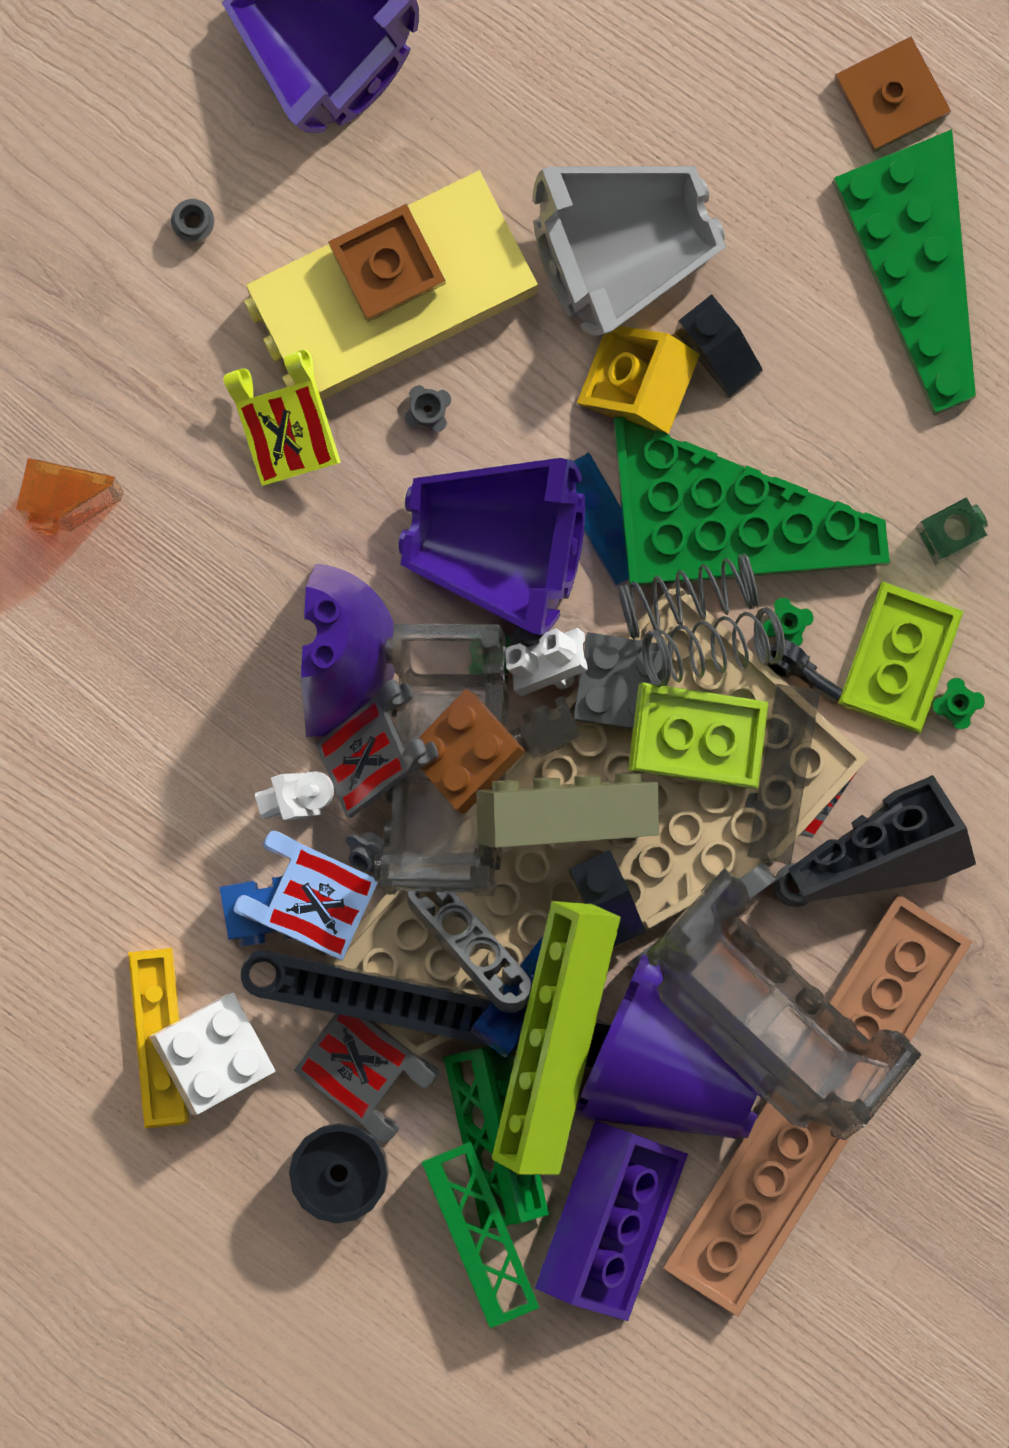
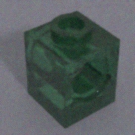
[915,497,988,566]

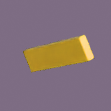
[128,948,190,1129]

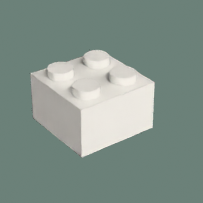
[149,993,275,1115]

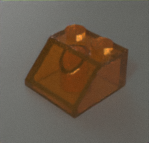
[16,458,124,536]

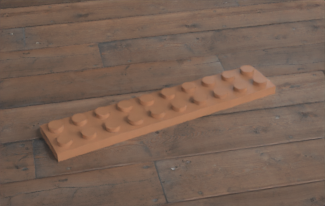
[662,894,973,1317]

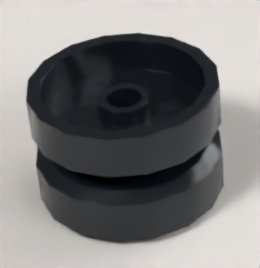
[289,1122,389,1223]

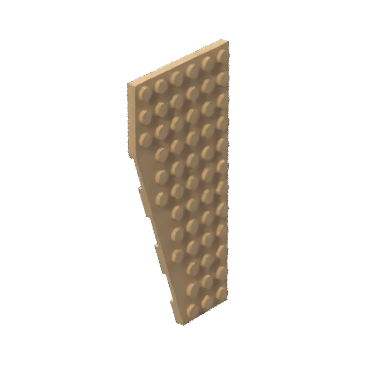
[324,582,869,1056]

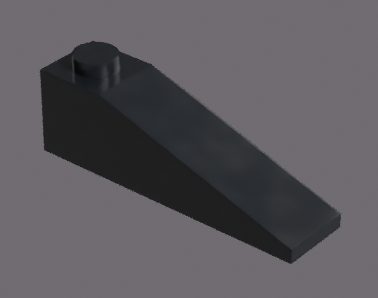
[788,775,976,902]

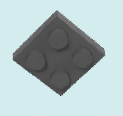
[573,632,674,730]

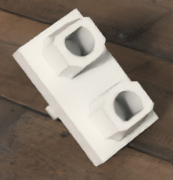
[505,628,587,696]
[255,771,334,820]

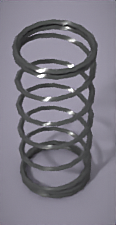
[618,553,759,639]
[642,607,785,687]

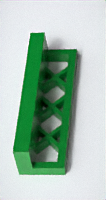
[443,1046,549,1229]
[421,1141,540,1329]

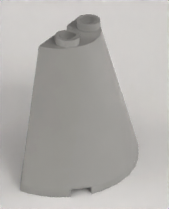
[532,166,726,336]

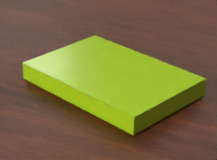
[837,581,964,734]
[628,682,768,789]

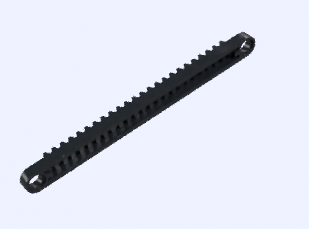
[240,951,612,1067]

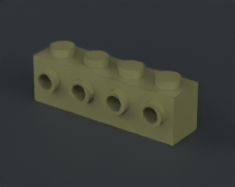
[476,772,659,848]

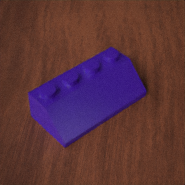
[535,1120,688,1321]

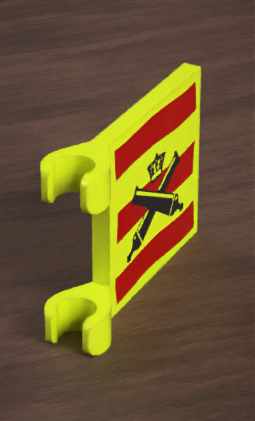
[223,349,341,486]

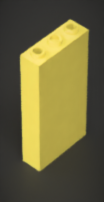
[244,170,538,401]

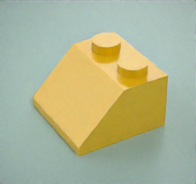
[577,326,700,434]

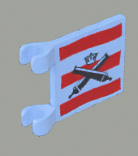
[234,831,379,961]

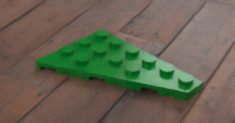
[613,417,890,587]

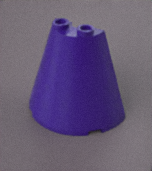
[222,0,419,133]
[398,458,585,635]
[301,564,398,737]
[574,954,775,1139]

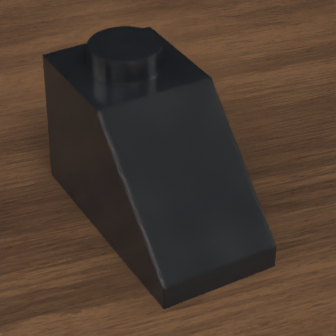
[675,294,763,398]
[568,850,646,947]

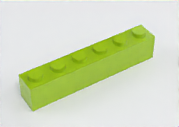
[492,901,620,1175]

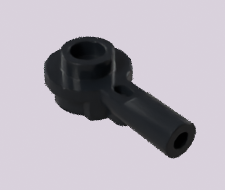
[767,639,843,704]

